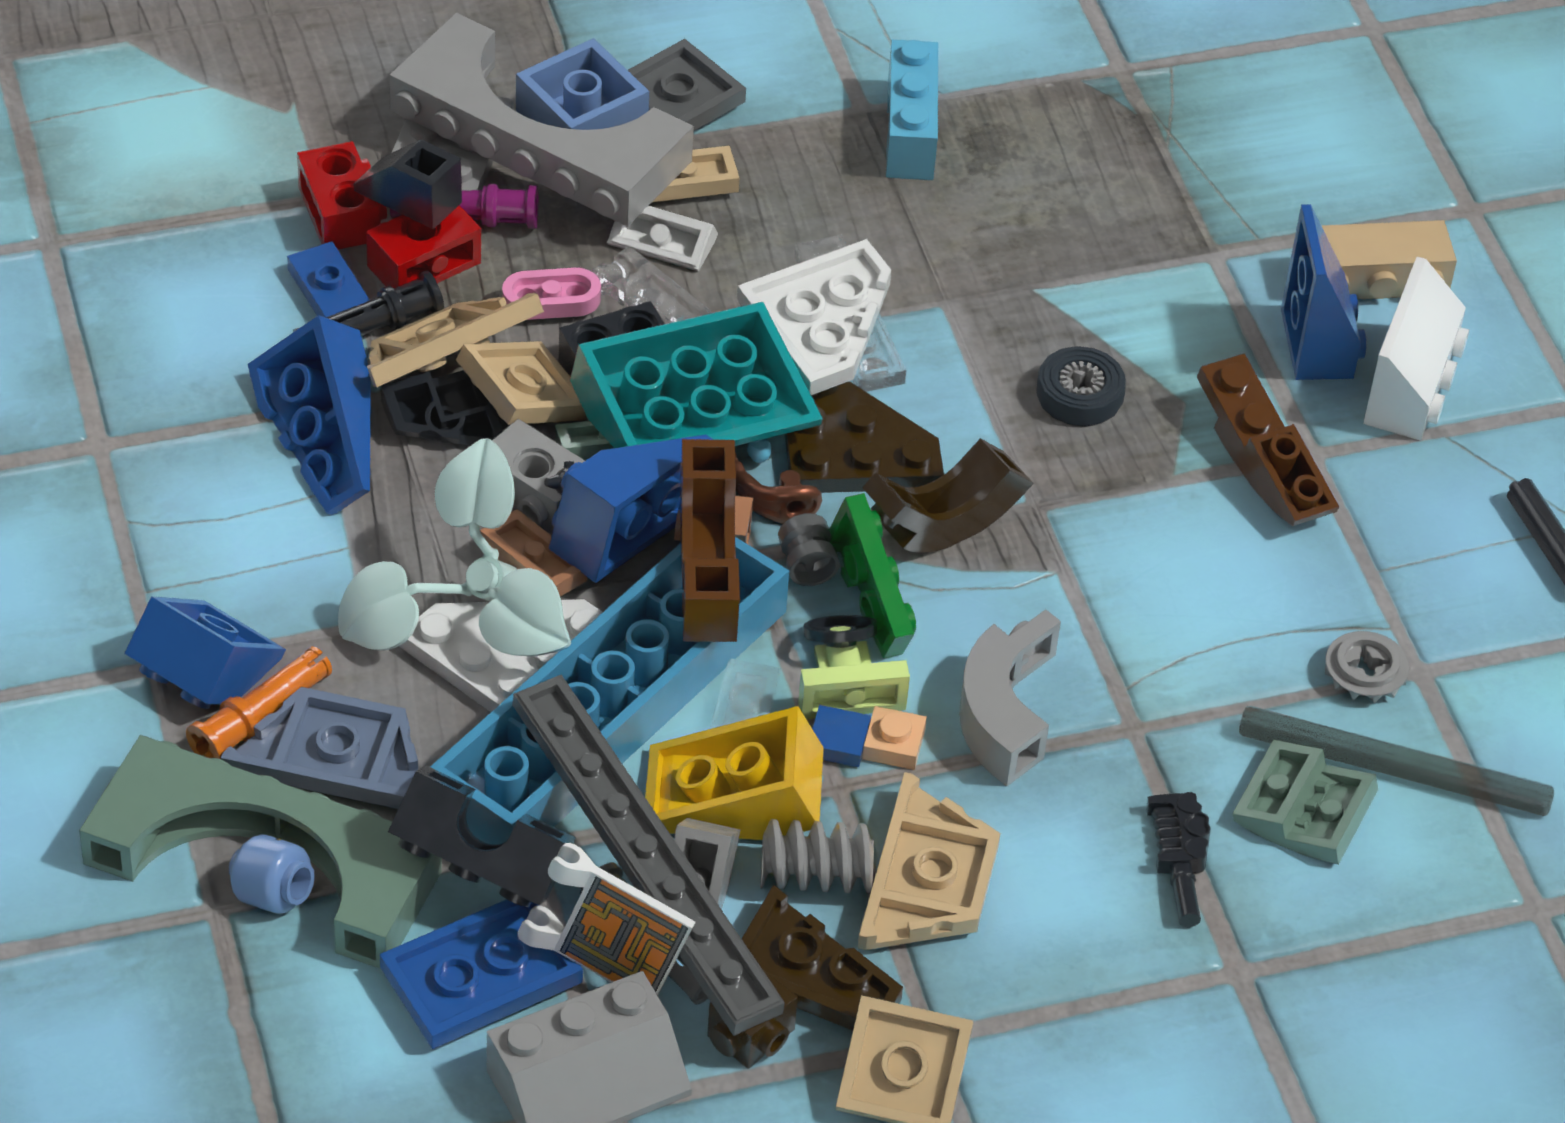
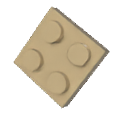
[456,341,587,425]
[836,995,973,1123]

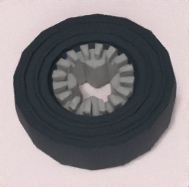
[1036,346,1126,426]

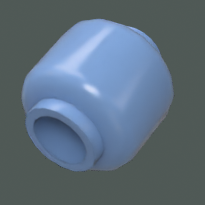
[229,834,315,914]

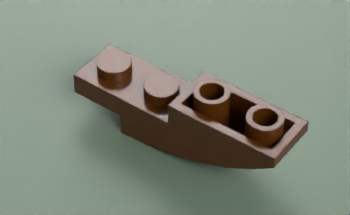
[1197,353,1339,526]

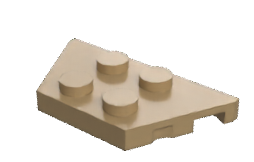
[367,293,544,387]
[858,772,1001,950]

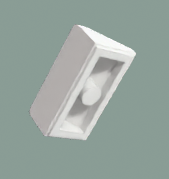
[607,206,718,271]

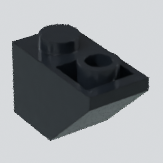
[353,139,462,229]

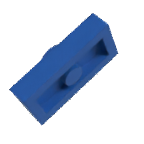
[287,241,370,317]

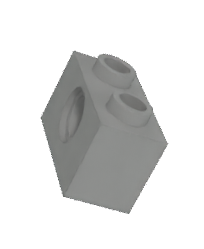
[492,419,585,534]

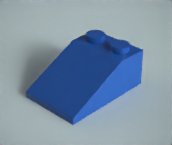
[1281,204,1366,380]
[549,434,713,583]

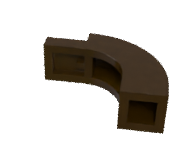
[862,438,1034,553]

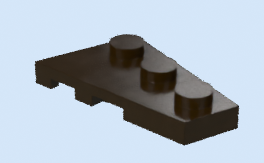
[742,885,903,1031]

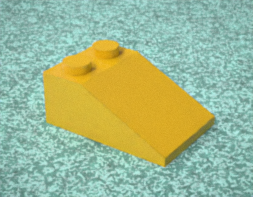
[645,706,824,840]

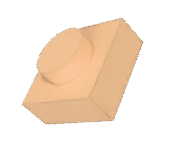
[862,706,927,770]

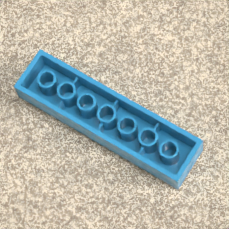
[430,537,789,844]

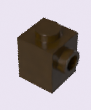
[707,969,798,1069]

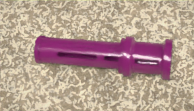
[390,184,539,229]

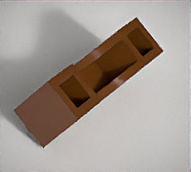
[680,439,740,642]

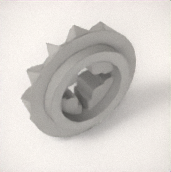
[1325,631,1410,704]

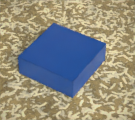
[812,705,871,767]

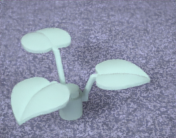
[338,438,571,657]

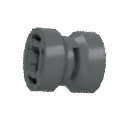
[778,513,840,586]

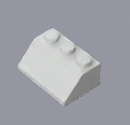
[1363,257,1470,441]

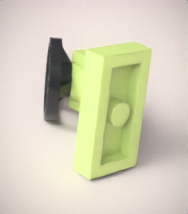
[798,615,910,719]

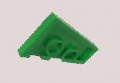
[829,493,916,659]

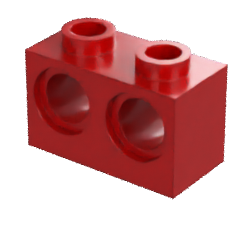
[297,141,387,250]

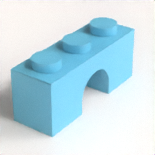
[886,39,938,180]

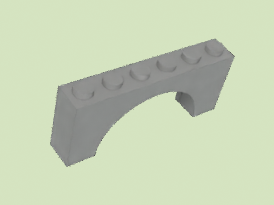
[390,13,694,227]

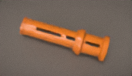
[186,646,332,759]

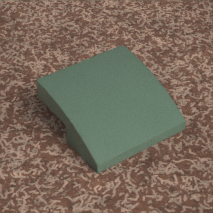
[1232,740,1378,865]

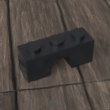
[388,765,576,907]

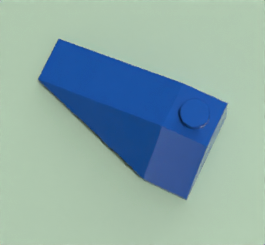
[247,315,371,515]

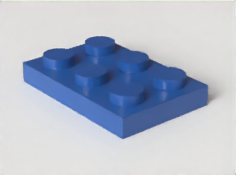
[380,899,583,1049]

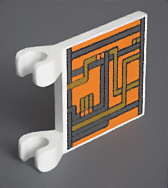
[518,843,696,996]

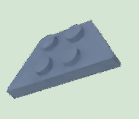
[221,687,418,809]

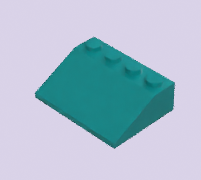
[570,302,823,448]

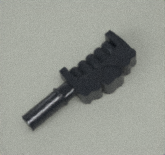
[1146,792,1211,927]

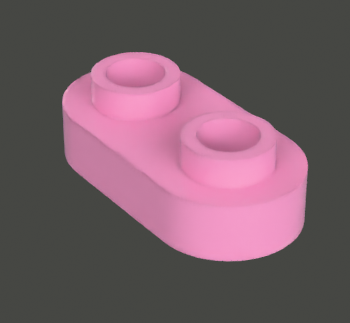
[502,268,601,320]

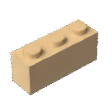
[1322,220,1457,299]

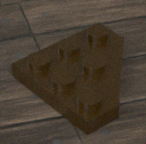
[784,381,944,493]

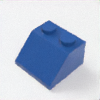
[124,596,286,709]

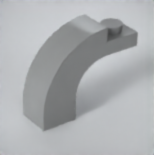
[959,609,1061,786]

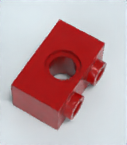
[366,205,481,288]

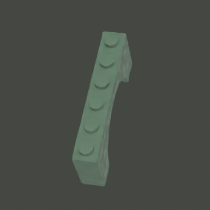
[79,735,442,969]

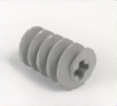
[760,819,874,894]

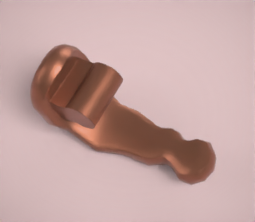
[735,453,823,524]

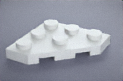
[737,239,891,395]
[399,599,603,712]

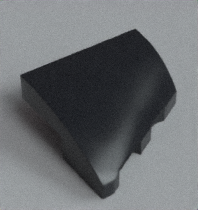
[381,370,503,446]

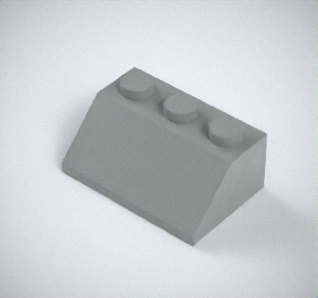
[487,971,692,1123]

